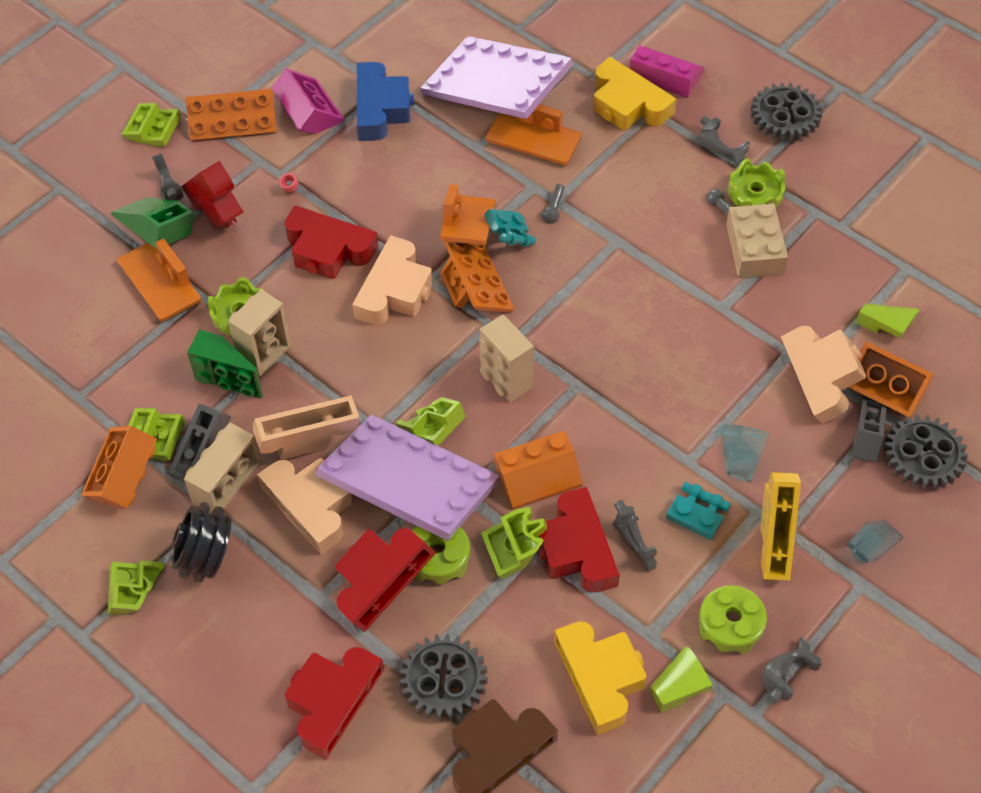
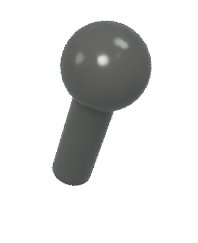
[541,184,565,224]
[706,189,731,216]

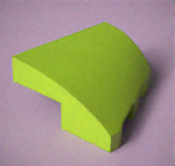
[856,303,920,339]
[396,397,466,446]
[108,560,164,615]
[649,646,712,713]

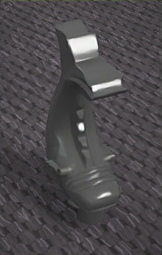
[699,116,750,167]
[152,153,184,201]
[613,500,657,572]
[761,637,822,704]

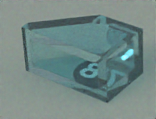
[847,519,903,563]

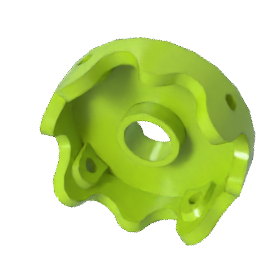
[728,159,786,208]
[208,277,264,336]
[412,526,471,584]
[699,585,767,654]

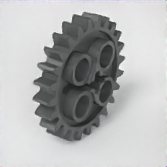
[750,82,822,142]
[883,415,968,491]
[399,634,488,721]

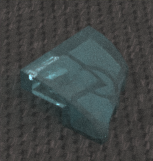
[720,424,769,483]

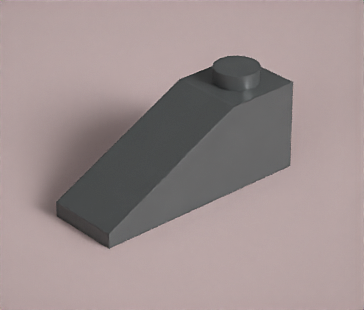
[851,396,887,462]
[169,404,231,479]

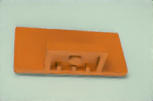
[186,89,277,141]
[486,104,582,166]
[440,184,496,246]
[117,238,201,322]
[440,241,514,312]

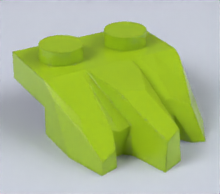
[481,507,547,580]

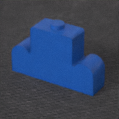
[357,62,414,141]

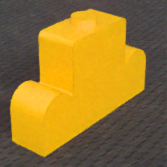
[593,57,676,131]
[761,472,801,581]
[554,621,646,736]

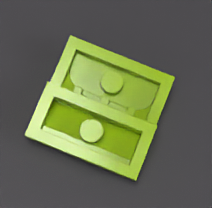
[122,103,182,147]
[128,408,186,461]

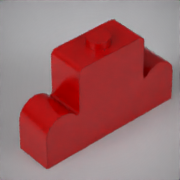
[181,160,243,229]
[285,205,379,279]
[537,487,620,593]
[335,528,436,632]
[284,647,385,760]

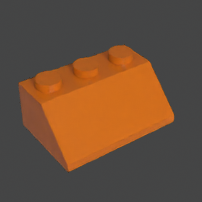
[848,341,935,418]
[81,426,157,509]
[494,430,583,510]

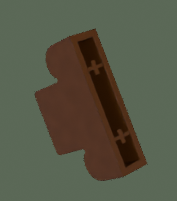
[452,699,558,793]

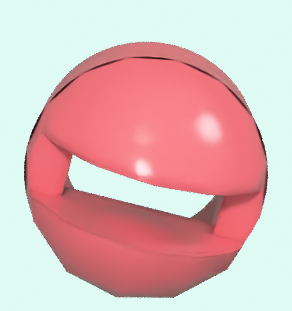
[279,173,299,193]

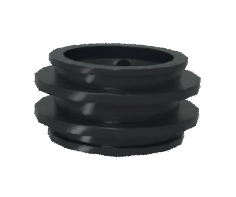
[171,502,232,583]

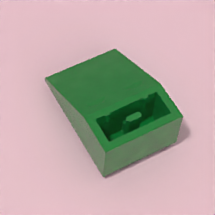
[111,197,194,249]
[187,329,263,398]

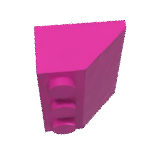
[630,45,705,98]
[272,68,345,134]

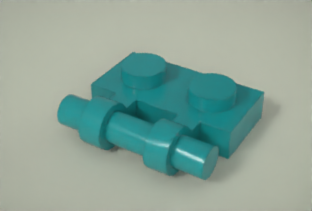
[484,209,536,247]
[666,481,731,541]

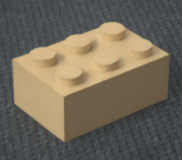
[726,203,788,279]
[228,289,291,377]
[479,314,534,402]
[184,422,261,513]

